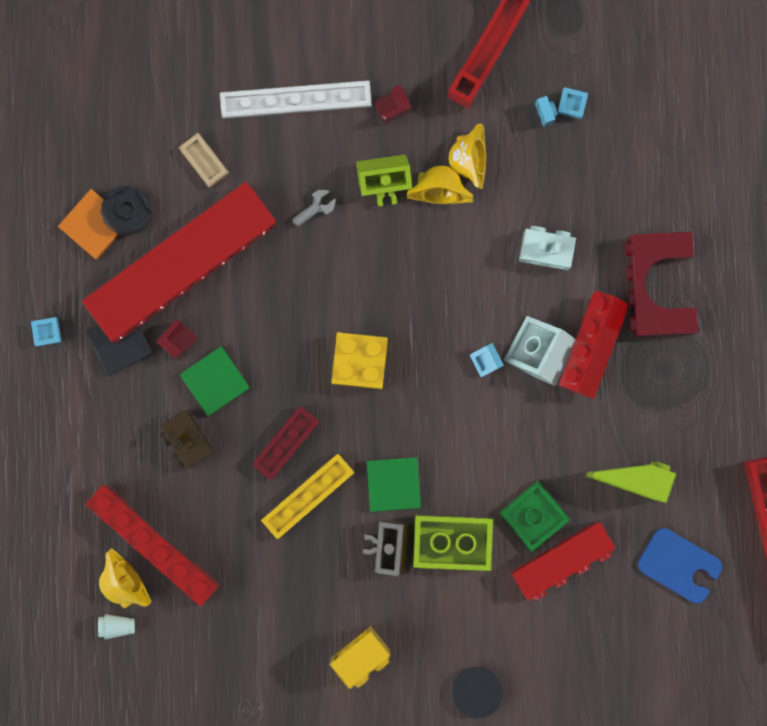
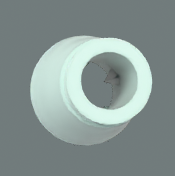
[98,614,135,640]

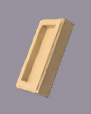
[178,133,229,189]

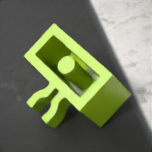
[356,154,412,207]

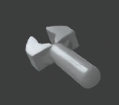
[292,190,336,226]

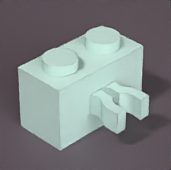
[519,226,576,270]

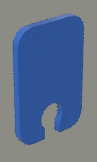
[638,528,722,603]

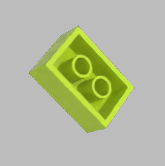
[413,515,493,571]

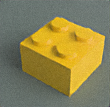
[332,332,388,390]
[330,626,390,689]

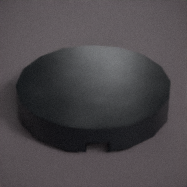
[101,186,152,236]
[452,667,503,719]

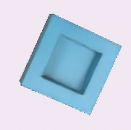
[557,87,588,119]
[535,96,557,127]
[31,317,62,347]
[470,343,504,377]

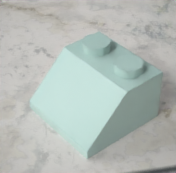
[504,316,576,386]

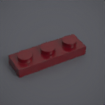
[252,406,320,481]

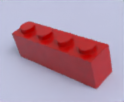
[559,291,629,399]
[510,521,616,601]

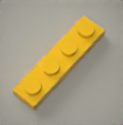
[261,454,355,540]

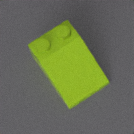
[586,462,676,503]

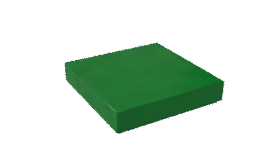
[180,346,250,416]
[367,457,421,512]
[499,481,570,552]

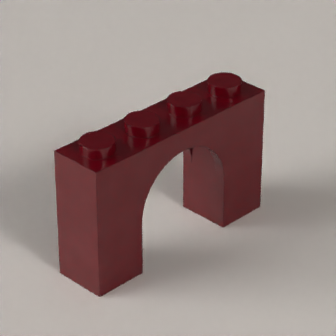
[624,232,698,337]

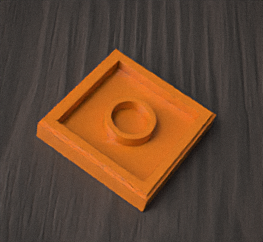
[58,189,119,260]

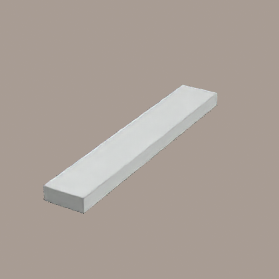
[220,81,372,119]

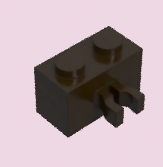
[160,410,215,469]
[363,519,414,576]

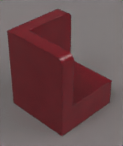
[374,84,412,125]
[156,319,197,360]

